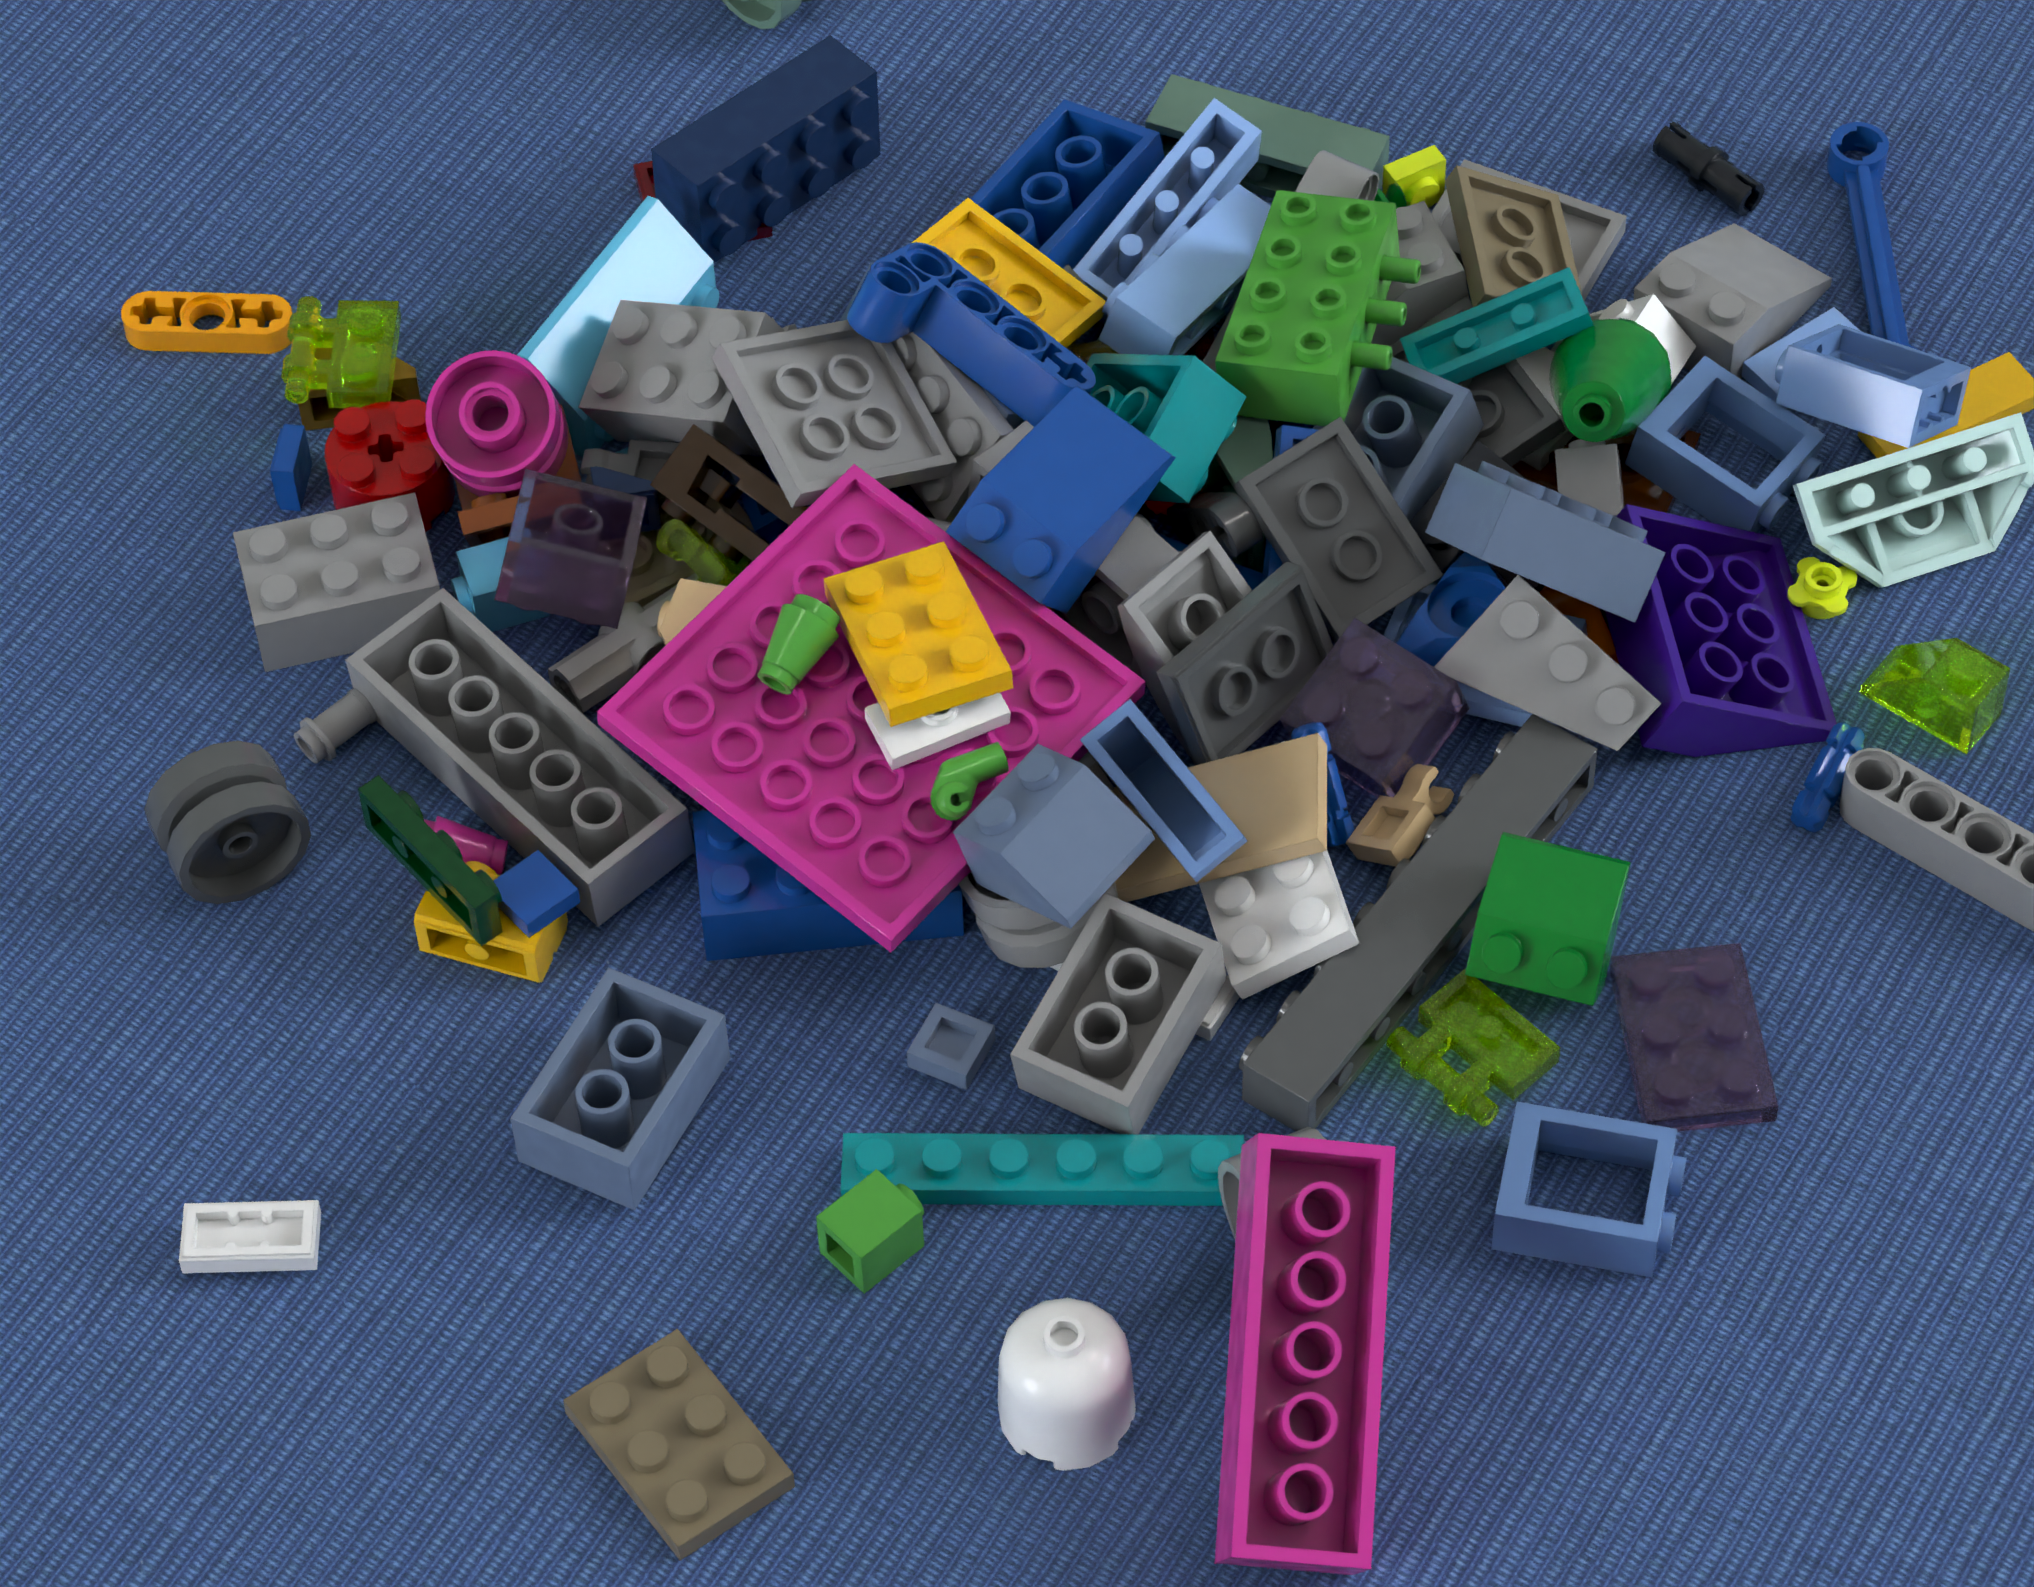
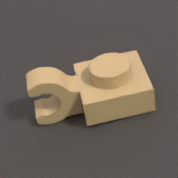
[1345,764,1454,867]

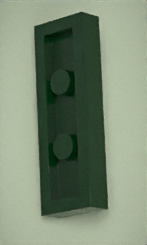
[358,775,503,946]

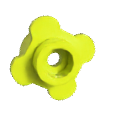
[1787,557,1857,619]

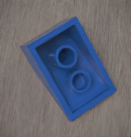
[946,385,1176,613]

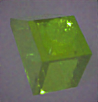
[1860,638,2010,754]

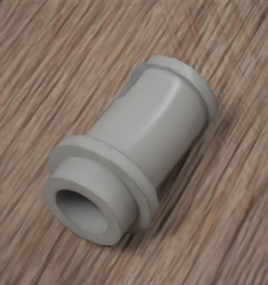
[294,688,377,764]

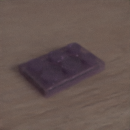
[1610,943,1778,1132]

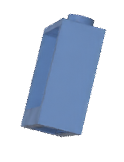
[1775,324,1971,448]
[1625,356,1826,532]
[1491,1102,1687,1278]

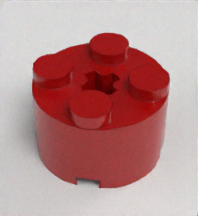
[325,399,455,532]

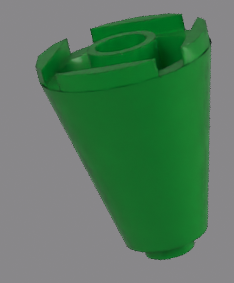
[1549,318,1671,442]

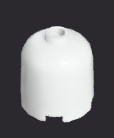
[998,1298,1135,1471]

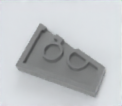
[1432,575,1661,751]

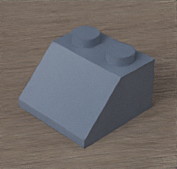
[953,744,1155,929]

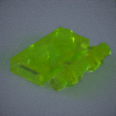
[281,296,401,408]
[1386,969,1561,1127]

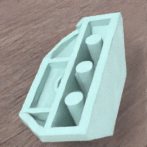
[1793,412,2034,589]

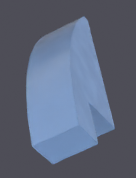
[1080,699,1247,882]

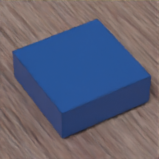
[270,424,313,511]
[493,850,580,938]

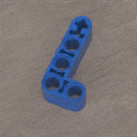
[847,242,1096,427]

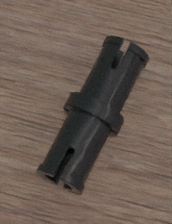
[1653,122,1765,216]

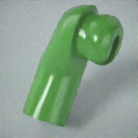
[930,742,1009,821]

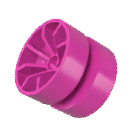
[426,350,568,498]

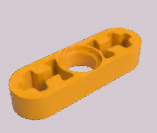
[121,291,296,354]

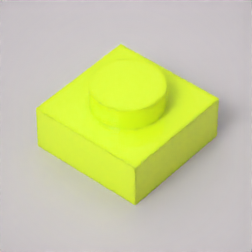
[1382,145,1446,208]

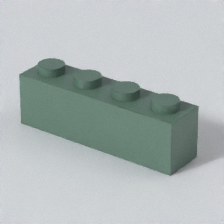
[1145,74,1390,199]

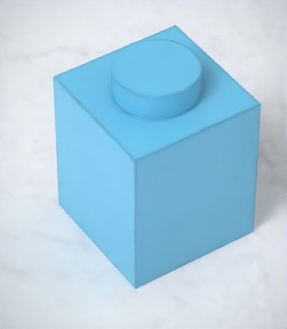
[450,532,551,632]

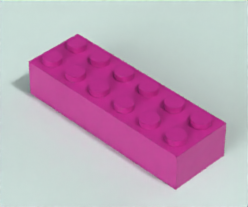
[1215,1133,1396,1575]

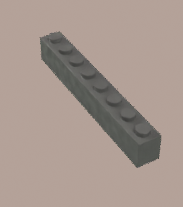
[1239,714,1598,1131]

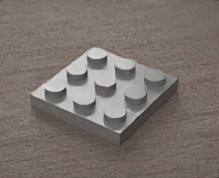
[712,320,957,508]

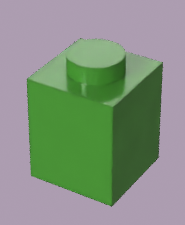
[816,1169,925,1294]

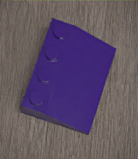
[1604,504,1837,757]

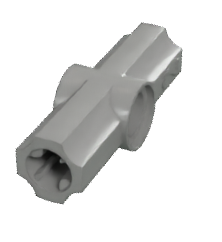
[548,572,718,713]

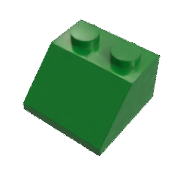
[1465,832,1631,1006]

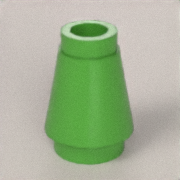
[757,594,841,695]

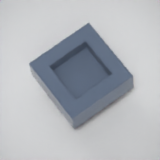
[907,1003,996,1090]

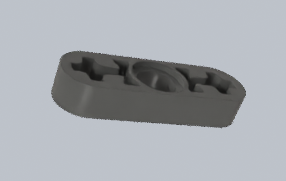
[1167,492,1263,557]

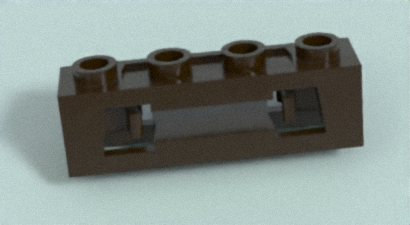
[650,424,809,564]

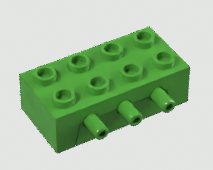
[1215,190,1421,426]

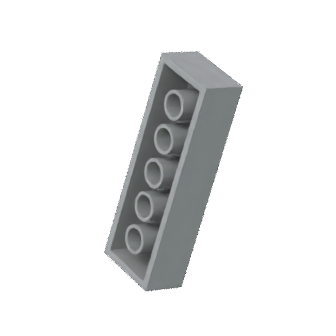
[345,588,695,927]

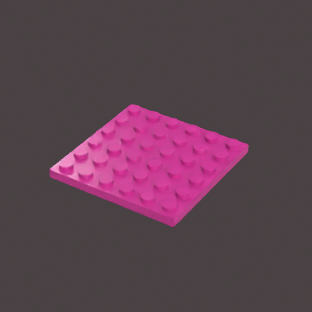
[597,464,1146,953]

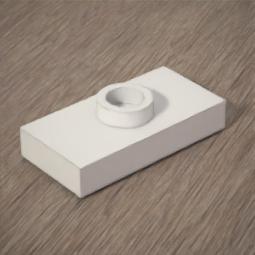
[865,693,1011,770]
[179,1200,321,1273]

